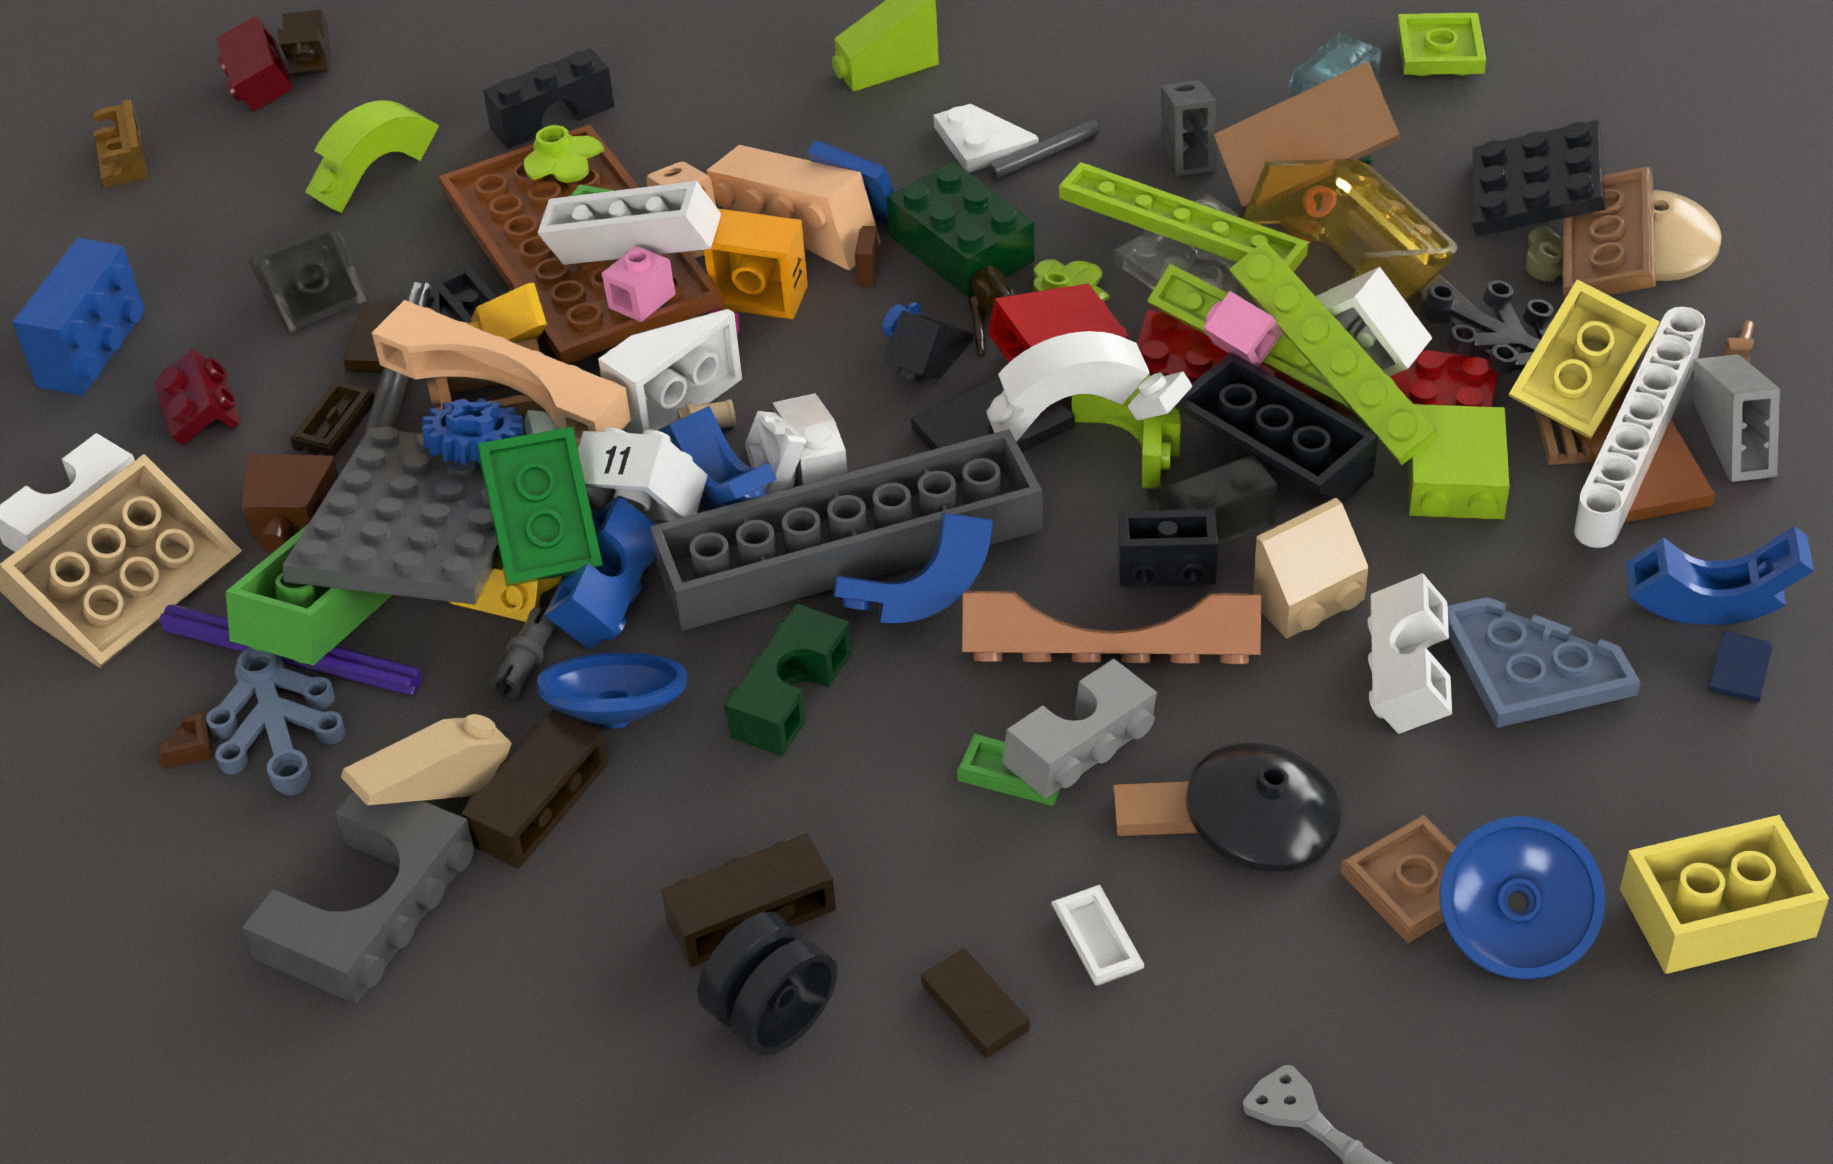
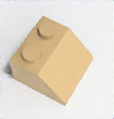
[1253,498,1368,639]

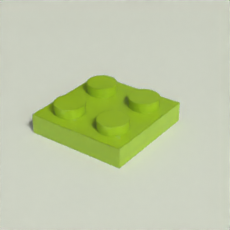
[1397,13,1486,76]

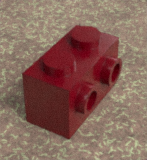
[216,15,293,112]

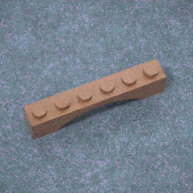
[962,591,1261,664]

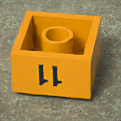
[704,209,808,320]

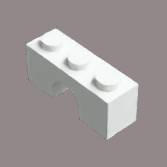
[0,433,135,552]
[1367,573,1452,734]

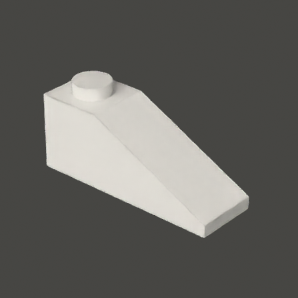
[772,393,848,486]

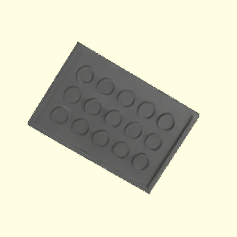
[283,426,500,605]

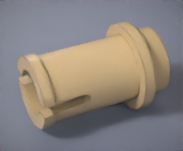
[677,399,736,428]

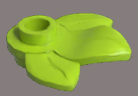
[524,125,604,183]
[1032,259,1110,302]

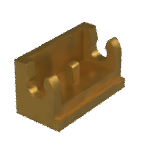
[93,99,148,188]

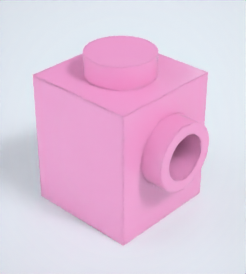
[602,245,676,322]
[1203,291,1283,367]

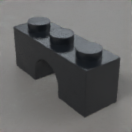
[483,48,615,149]

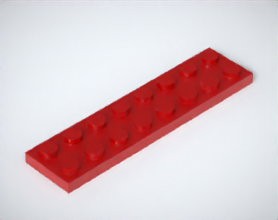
[1137,309,1499,415]

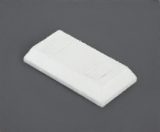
[1051,885,1144,986]

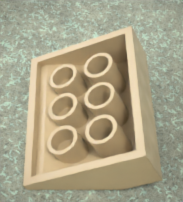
[0,454,242,668]

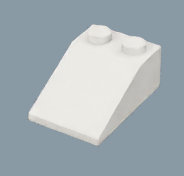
[598,309,742,434]

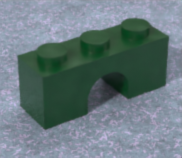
[724,604,852,757]

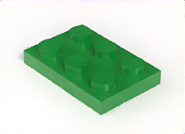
[477,427,603,587]

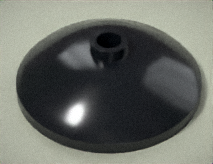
[1186,743,1341,871]

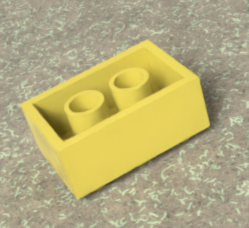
[1620,815,1829,974]

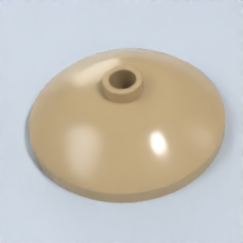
[1653,190,1721,281]

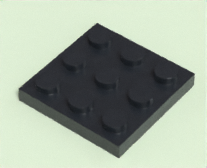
[1472,120,1606,237]

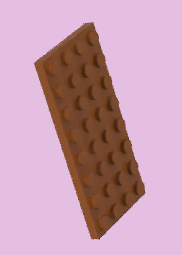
[438,124,724,364]

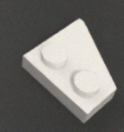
[745,411,806,495]

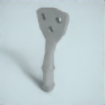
[1243,1065,1393,1164]

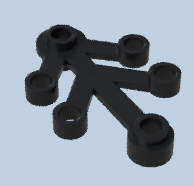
[1418,280,1554,374]

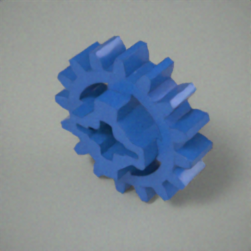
[422,398,523,465]

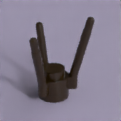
[968,266,1016,357]

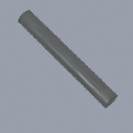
[988,119,1099,180]

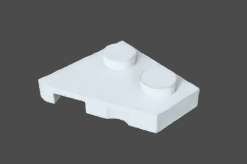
[934,104,1038,173]

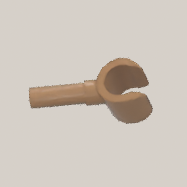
[1724,320,1754,363]

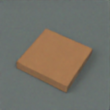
[1340,814,1456,944]

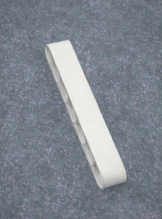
[1574,307,1705,548]

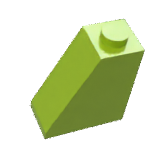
[831,0,939,92]

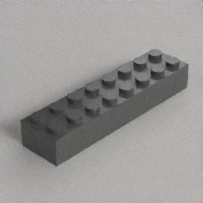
[650,429,1043,631]

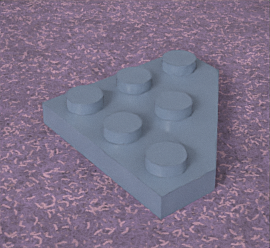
[1448,597,1641,728]

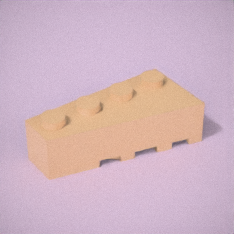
[706,145,881,271]

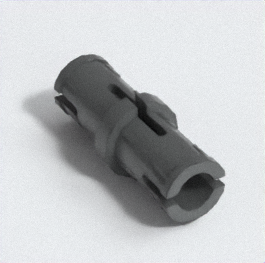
[490,607,558,699]

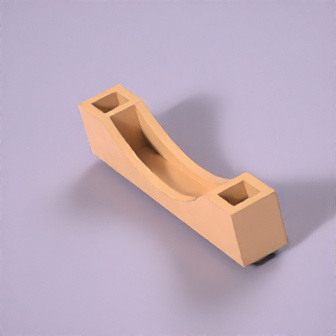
[372,300,631,446]

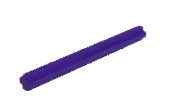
[159,604,423,695]

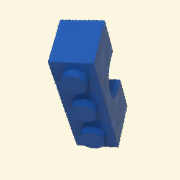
[544,496,656,650]

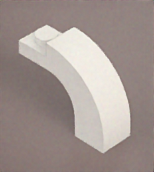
[986,331,1150,442]

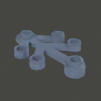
[206,647,346,796]

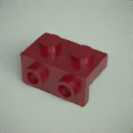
[154,349,240,445]

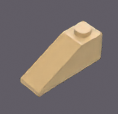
[341,714,512,805]

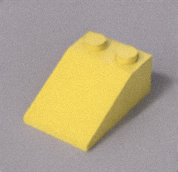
[1508,279,1660,439]

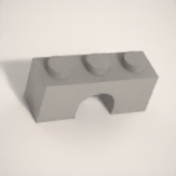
[1002,659,1157,799]

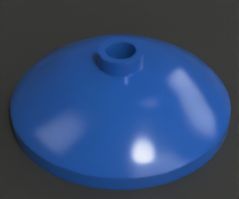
[537,652,687,729]
[1439,816,1606,980]

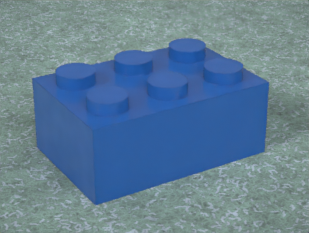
[12,238,145,396]

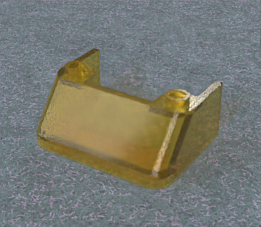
[1243,159,1457,303]

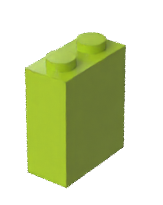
[1408,404,1510,520]

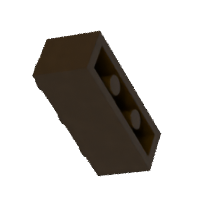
[461,710,608,869]
[661,833,836,968]

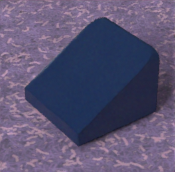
[1709,632,1773,702]

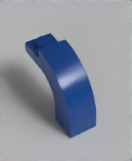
[658,406,777,511]
[832,512,993,623]
[1625,526,1814,625]

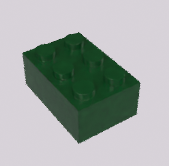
[887,161,1035,298]

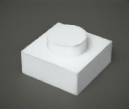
[1128,371,1192,421]

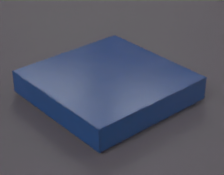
[807,140,894,224]

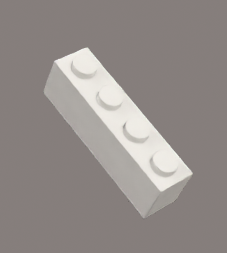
[538,181,721,265]

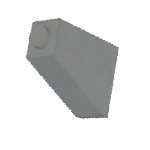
[1693,354,1780,482]

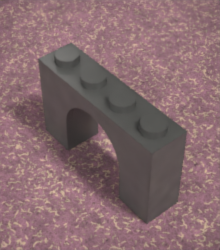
[241,791,475,1005]

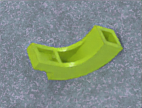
[305,100,439,213]
[1072,374,1181,489]

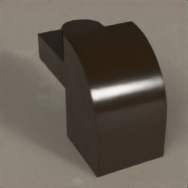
[278,10,331,76]

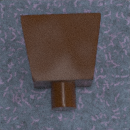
[242,454,339,553]

